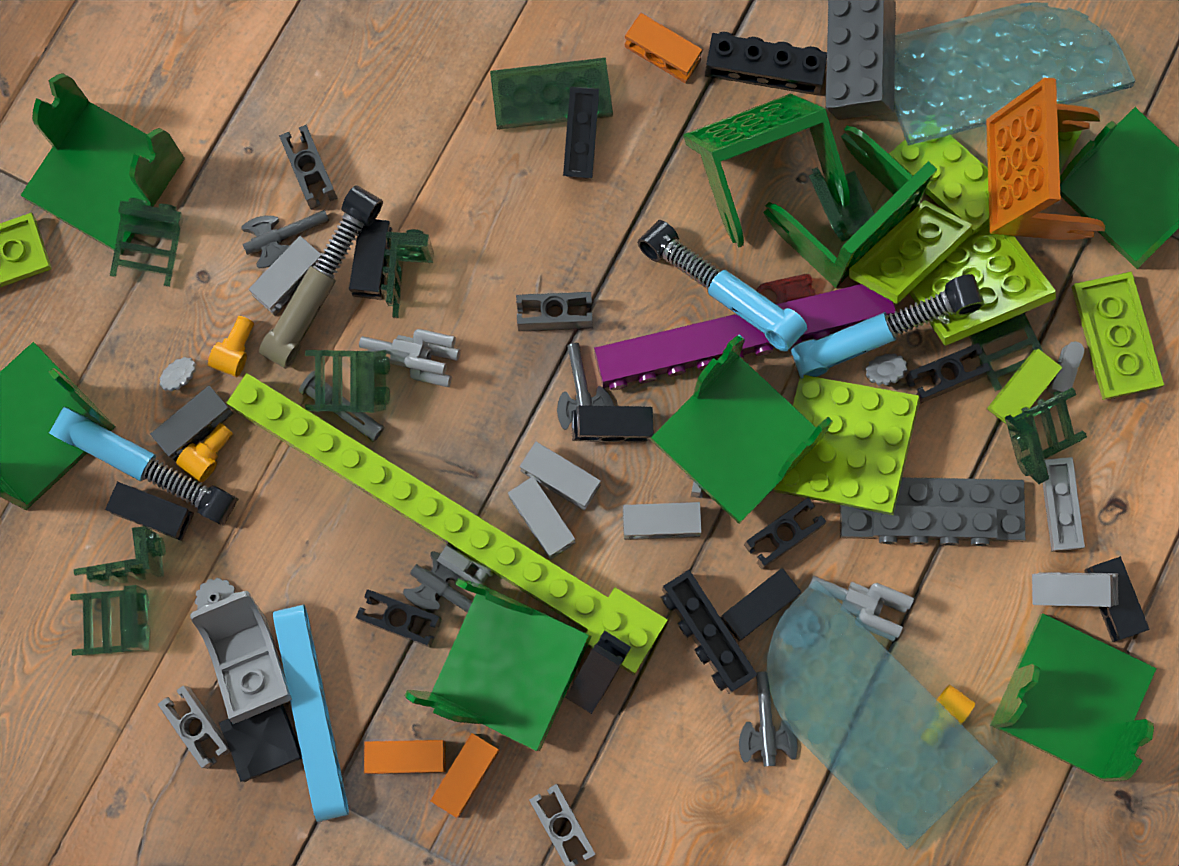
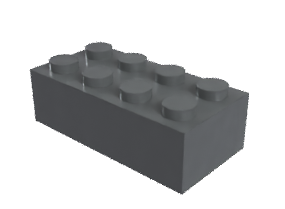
[826,0,896,120]

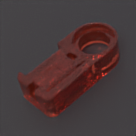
[756,274,816,304]

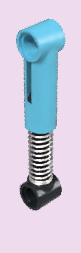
[637,220,807,352]
[791,274,985,379]
[49,406,239,526]

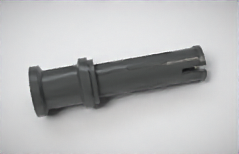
[299,371,385,442]

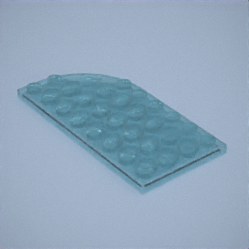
[894,2,1135,146]
[767,579,998,850]

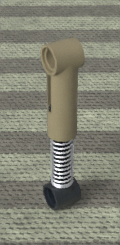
[259,185,383,369]

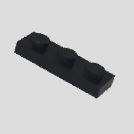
[563,87,600,178]

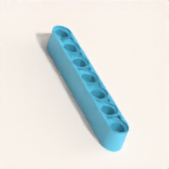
[273,604,349,822]

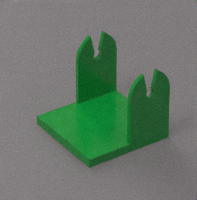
[21,73,185,255]
[683,93,850,248]
[1060,107,1179,269]
[763,125,937,288]
[650,334,833,524]
[0,342,116,510]
[404,578,592,751]
[990,613,1157,782]

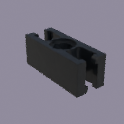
[349,219,393,300]
[905,343,991,404]
[571,405,654,442]
[105,481,194,541]
[744,497,826,570]
[1084,556,1150,642]
[720,568,801,642]
[356,589,442,648]
[565,631,631,714]

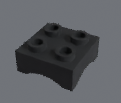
[219,704,302,782]

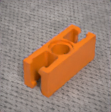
[625,13,703,84]
[430,733,500,818]
[364,740,446,774]

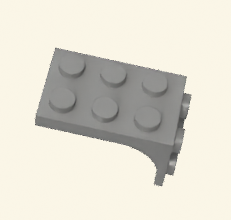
[190,591,292,724]

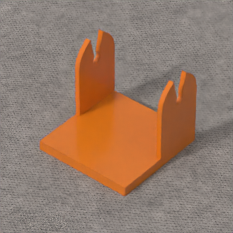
[986,77,1105,240]

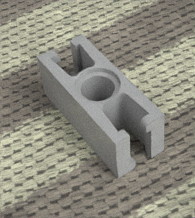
[248,236,322,316]
[520,441,601,511]
[508,476,576,560]
[623,502,701,540]
[1032,572,1119,607]
[158,685,230,769]
[529,784,596,866]

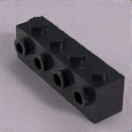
[705,32,827,96]
[661,570,757,694]

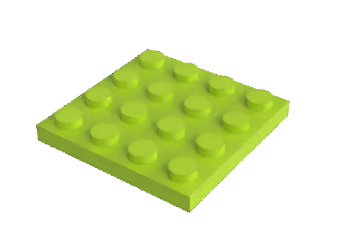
[909,222,1056,346]
[773,375,920,516]

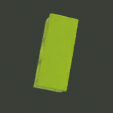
[986,349,1063,428]

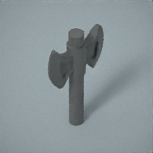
[241,210,329,269]
[557,343,614,430]
[403,551,472,613]
[739,671,798,766]

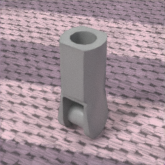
[1048,341,1084,398]
[436,543,493,585]

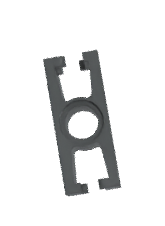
[279,125,338,209]
[516,292,593,331]
[150,386,234,462]

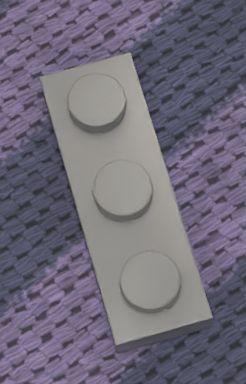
[1040,457,1085,552]

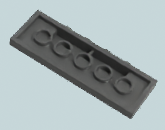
[840,477,1026,546]

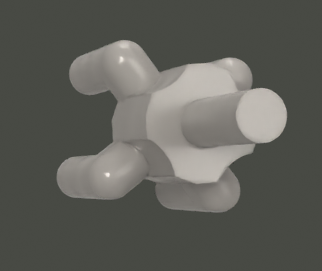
[359,329,460,387]
[809,576,914,641]

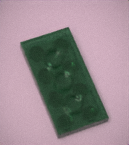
[490,57,613,130]

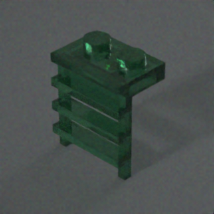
[809,167,875,242]
[110,198,183,287]
[381,229,434,318]
[969,312,1044,392]
[305,350,390,413]
[1005,388,1087,484]
[73,526,166,587]
[70,585,150,656]

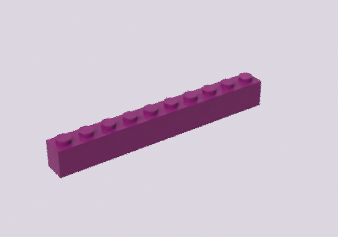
[594,284,896,390]

